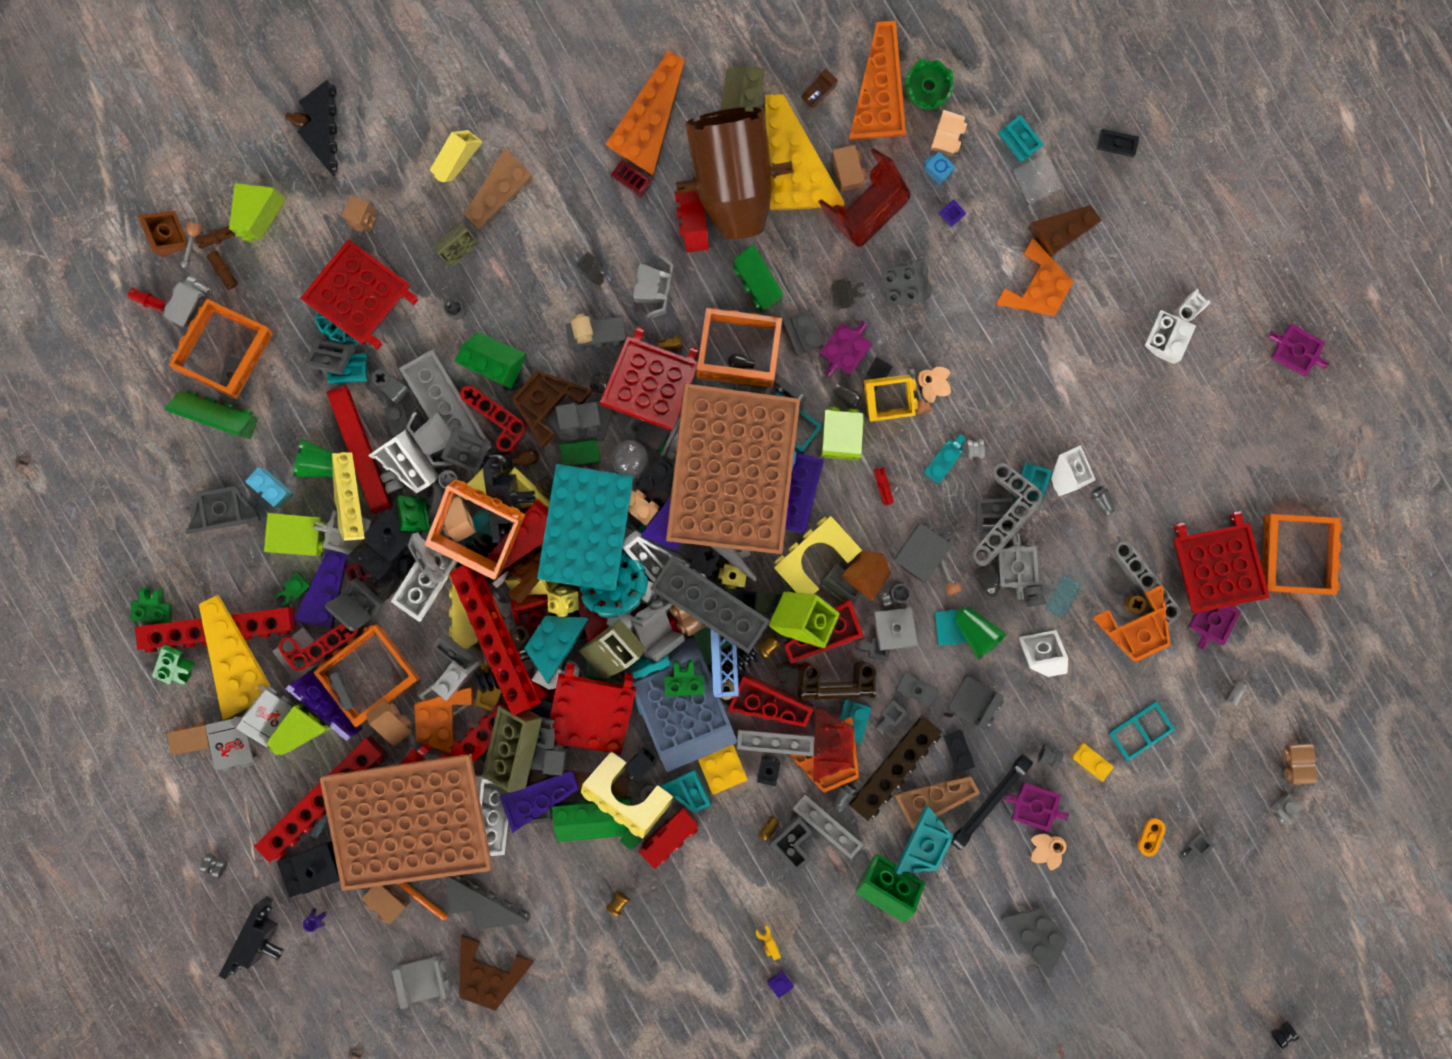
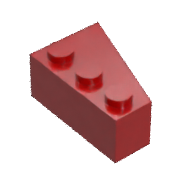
[674,191,709,253]
[639,806,699,870]

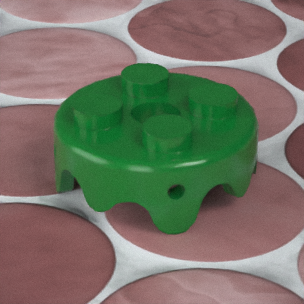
[905,59,954,110]

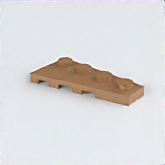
[464,148,532,230]
[893,775,980,830]

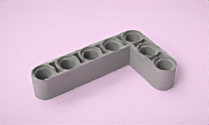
[973,463,1042,566]
[1111,542,1181,626]

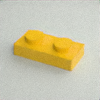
[1071,742,1114,782]

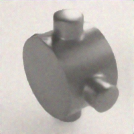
[881,592,892,609]

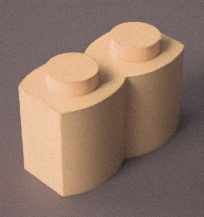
[930,110,967,157]

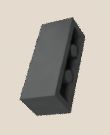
[566,317,626,352]

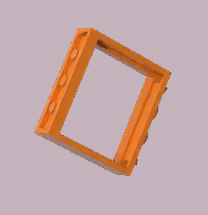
[168,299,273,399]
[697,307,782,388]
[425,479,526,580]
[1261,514,1342,595]
[313,624,421,727]

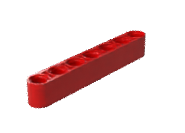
[327,384,393,514]

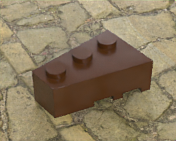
[1028,205,1102,257]

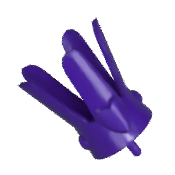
[303,908,326,932]

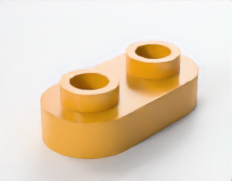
[1137,818,1166,857]

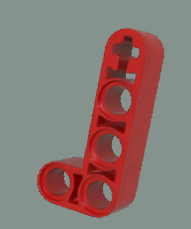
[460,386,527,453]
[279,623,359,671]

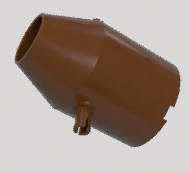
[676,107,793,239]

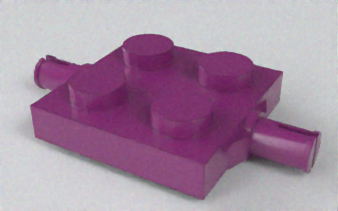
[819,321,873,378]
[1267,324,1329,376]
[1188,606,1241,650]
[1004,782,1069,832]

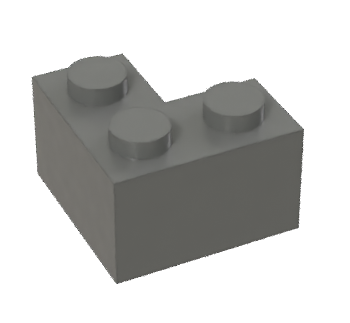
[556,402,602,435]
[530,744,569,776]
[770,814,812,873]

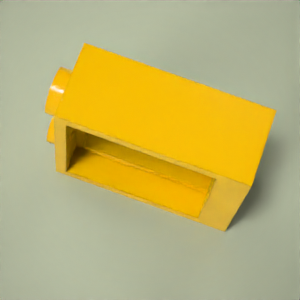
[863,374,918,421]

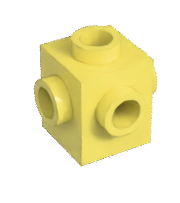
[719,562,746,590]
[547,587,579,617]

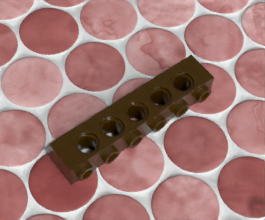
[849,715,942,821]

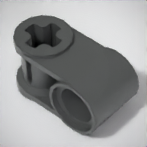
[372,370,410,404]

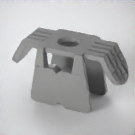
[633,254,674,319]
[406,412,457,468]

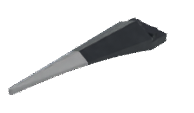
[636,455,757,581]

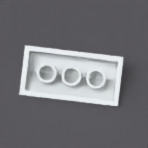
[391,547,458,622]
[475,775,508,856]

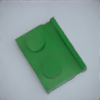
[396,495,430,533]

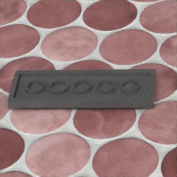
[650,556,770,654]

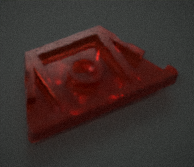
[813,707,854,781]

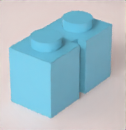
[245,467,293,508]

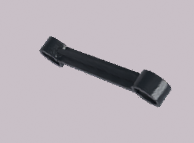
[951,754,1033,850]

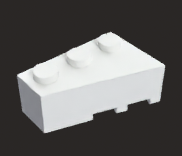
[368,429,439,493]
[623,530,690,582]

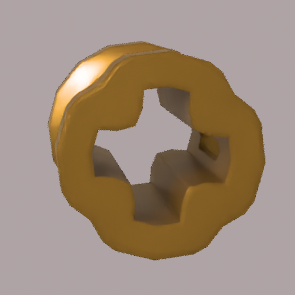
[1124,595,1146,613]
[756,634,781,659]
[606,891,631,917]

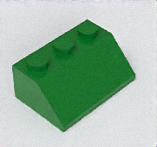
[732,244,784,312]
[454,332,528,389]
[855,853,925,923]

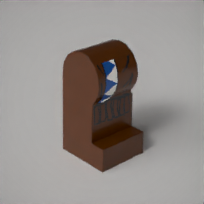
[801,68,838,108]

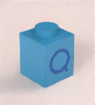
[924,152,956,185]

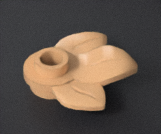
[917,367,951,403]
[1031,833,1067,871]

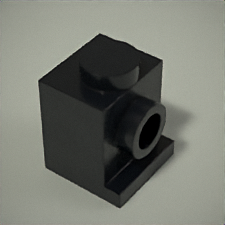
[757,755,780,786]

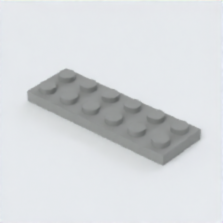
[399,350,492,467]

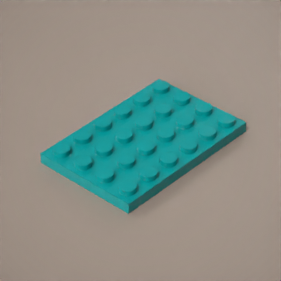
[537,464,633,592]

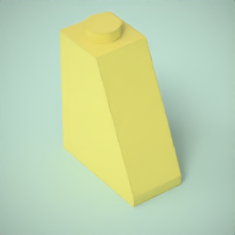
[429,130,483,182]

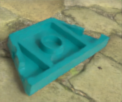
[524,616,589,684]
[894,805,954,874]

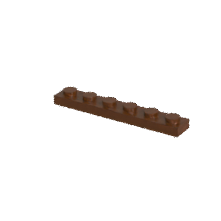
[526,769,629,797]

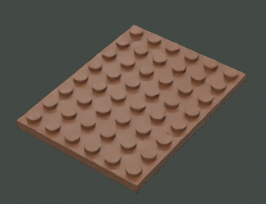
[666,384,800,554]
[320,754,493,891]

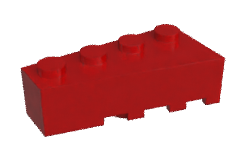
[486,499,549,570]
[783,598,864,663]
[727,673,814,727]

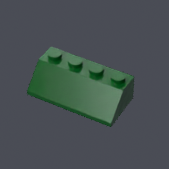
[164,390,258,439]
[552,796,632,842]

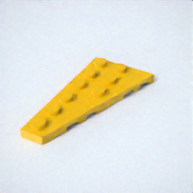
[199,594,271,720]

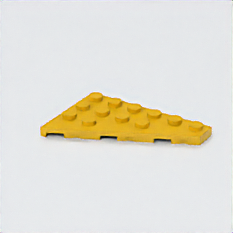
[765,94,844,210]

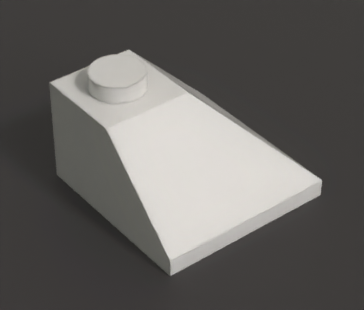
[1051,445,1096,496]
[1019,630,1068,677]

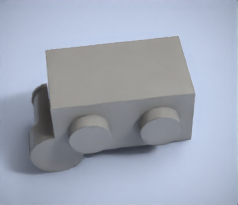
[163,276,212,327]

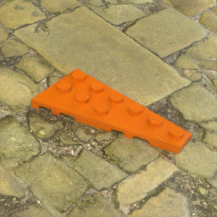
[848,20,906,141]
[606,50,685,177]

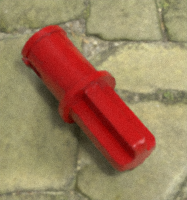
[127,287,167,312]
[873,467,894,506]

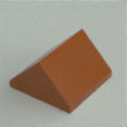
[138,211,188,258]
[841,550,891,601]

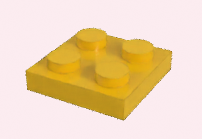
[698,744,748,795]

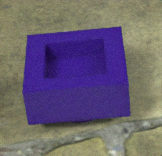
[938,200,966,227]
[767,969,794,998]

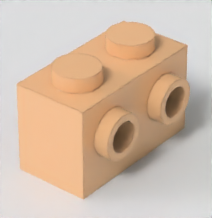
[628,489,660,527]
[443,496,476,543]

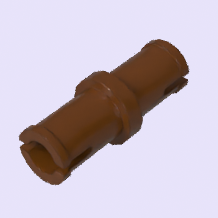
[195,226,235,249]
[206,251,239,290]

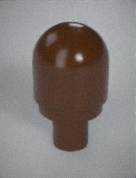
[285,112,312,129]
[512,449,539,466]

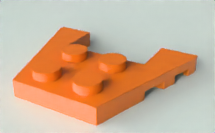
[995,238,1074,316]
[1092,585,1171,662]
[414,686,474,753]
[789,717,859,793]

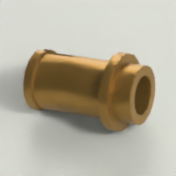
[657,335,682,350]
[758,815,781,841]

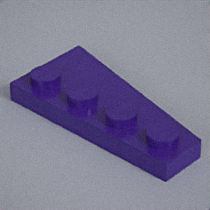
[786,453,824,534]
[641,497,680,551]
[293,549,348,628]
[285,670,362,741]
[499,770,579,833]

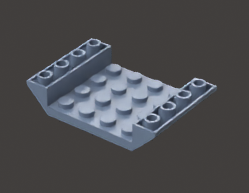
[625,636,737,772]

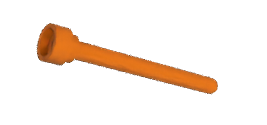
[396,882,448,920]

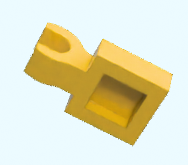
[755,924,781,961]

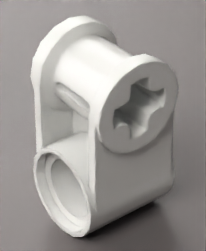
[1173,288,1211,322]

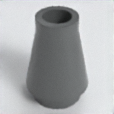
[1090,486,1116,515]
[832,783,858,812]

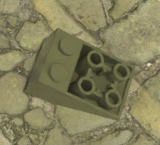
[432,221,478,267]
[579,619,646,679]

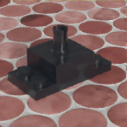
[482,456,536,543]
[349,504,431,581]
[277,840,340,897]
[219,896,284,980]

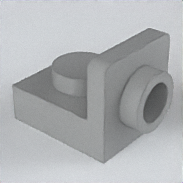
[1270,793,1303,825]

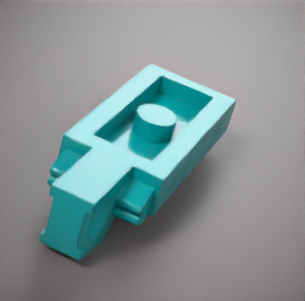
[923,434,967,484]

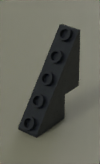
[297,80,338,176]
[721,588,783,613]

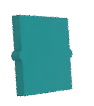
[934,609,967,646]

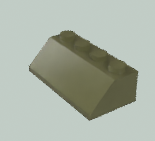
[720,65,765,111]
[482,705,542,793]

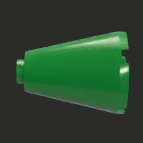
[293,439,333,477]
[954,607,1007,660]

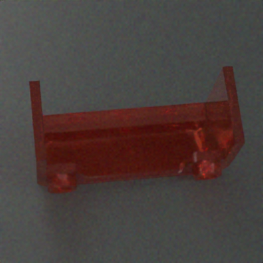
[818,148,910,247]

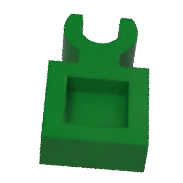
[275,572,310,606]

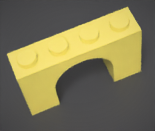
[773,516,862,594]
[581,751,673,839]

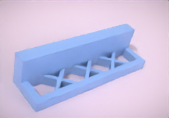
[710,629,739,697]

